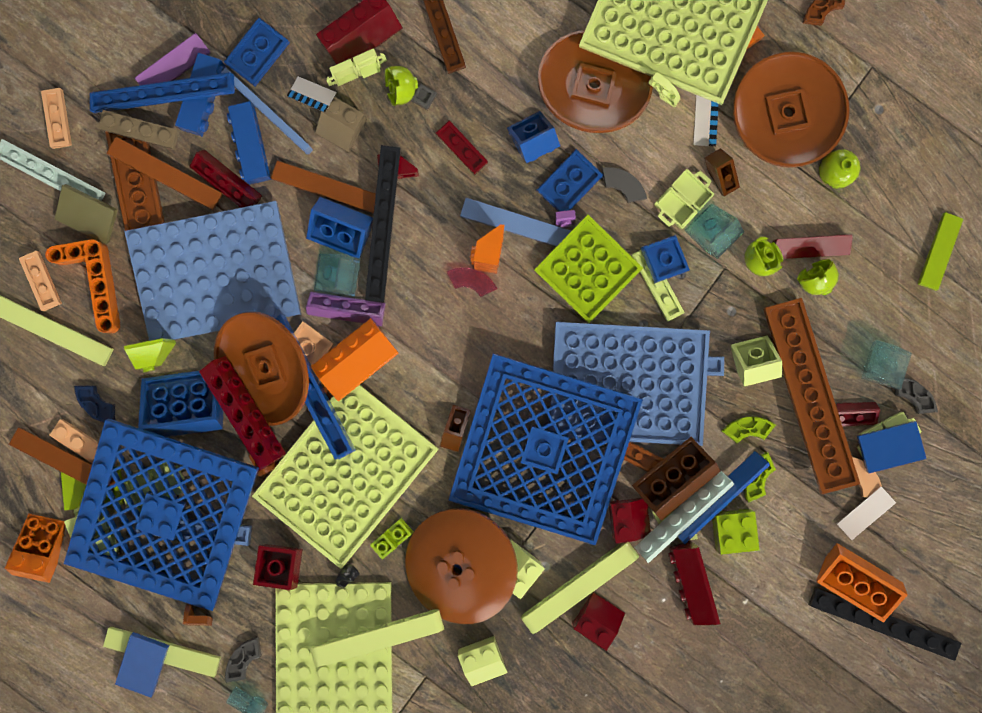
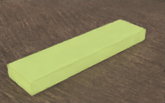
[631,250,685,322]

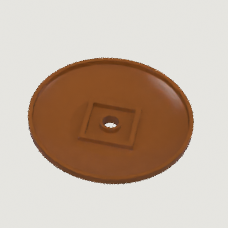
[538,30,653,133]
[733,52,849,168]
[214,311,309,426]
[405,508,518,624]

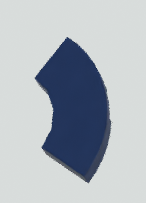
[74,386,115,423]

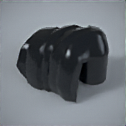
[336,564,359,588]

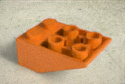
[4,513,66,583]

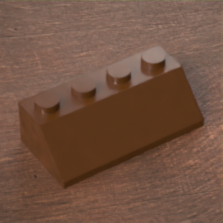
[632,437,721,520]

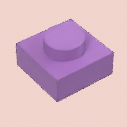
[555,210,576,228]

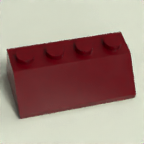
[316,0,403,65]
[668,541,721,625]

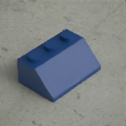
[306,197,373,259]

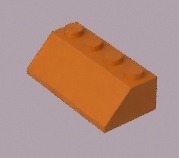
[470,224,505,274]
[310,318,399,402]
[816,543,908,623]

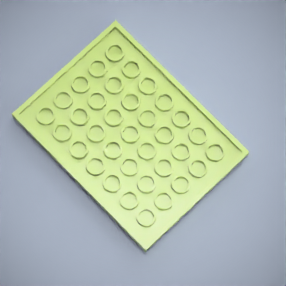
[579,0,768,105]
[252,385,439,569]
[275,582,393,713]

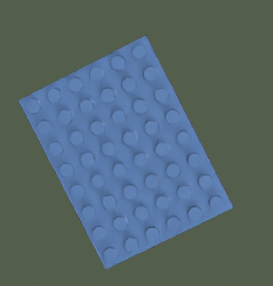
[124,201,301,341]
[549,322,710,446]

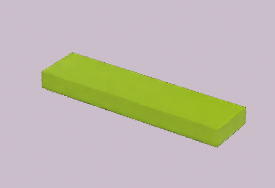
[918,212,963,291]

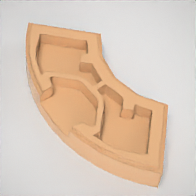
[852,457,882,498]

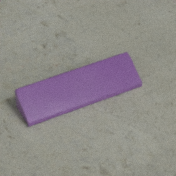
[135,33,211,85]
[306,292,385,326]

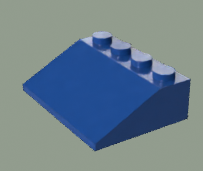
[138,371,223,437]

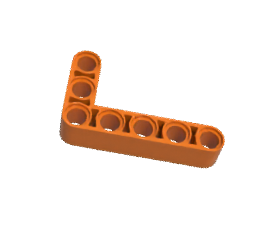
[45,240,120,333]

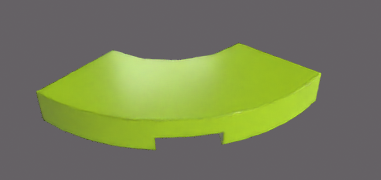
[721,417,776,443]
[744,452,776,503]

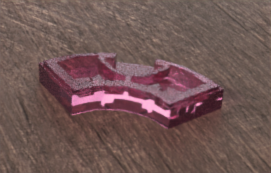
[447,268,498,298]

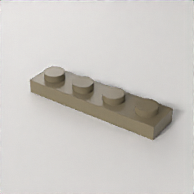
[98,110,179,150]

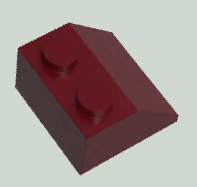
[609,498,651,543]
[572,592,625,651]

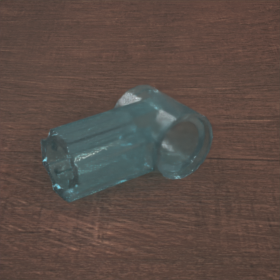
[226,687,268,713]

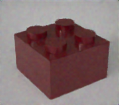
[253,544,303,590]

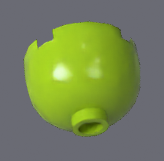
[385,66,418,106]
[819,149,861,189]
[744,237,783,276]
[797,259,839,295]

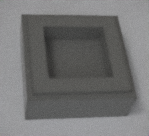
[411,83,437,111]

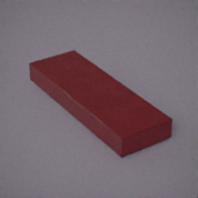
[435,120,488,176]

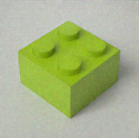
[712,509,760,555]

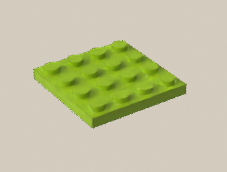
[534,215,643,323]

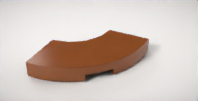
[803,0,845,26]

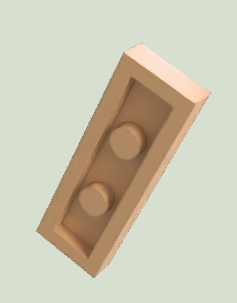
[41,88,72,149]
[19,251,62,311]
[49,419,99,464]

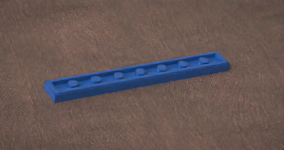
[89,72,235,113]

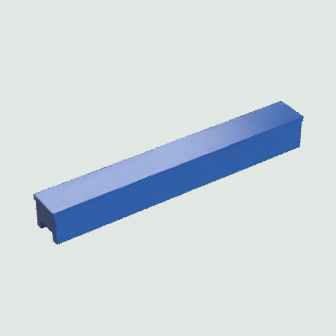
[275,314,356,459]

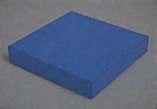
[641,235,690,283]

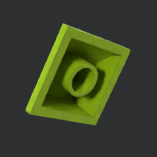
[124,338,176,373]

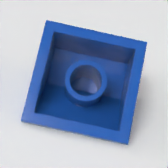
[507,111,560,163]

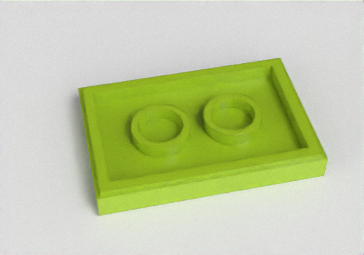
[61,466,124,511]

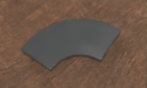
[602,168,647,203]
[894,377,938,414]
[225,636,262,683]

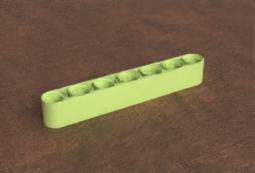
[521,542,639,634]
[310,609,444,667]

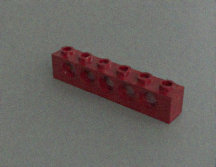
[199,356,286,470]

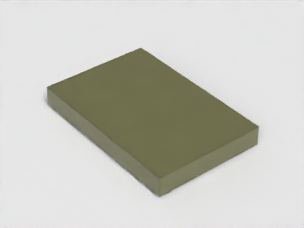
[55,184,118,244]

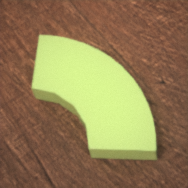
[648,72,680,107]

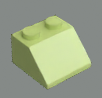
[731,335,782,386]
[510,540,545,599]
[458,636,507,686]

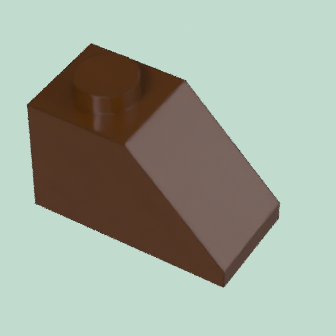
[704,148,740,197]
[440,405,471,452]

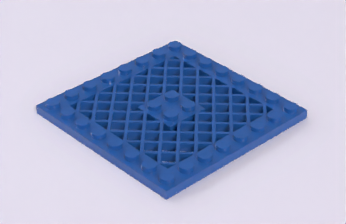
[449,353,643,545]
[64,418,259,611]

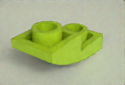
[370,518,413,559]

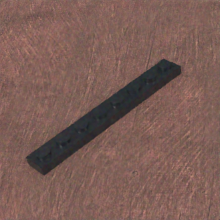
[365,145,401,303]
[808,587,962,661]

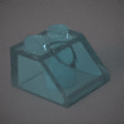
[685,203,744,259]
[314,254,360,296]
[861,340,912,390]

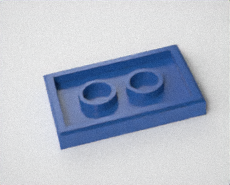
[224,18,290,87]
[536,149,603,212]
[857,421,927,474]
[115,632,170,698]

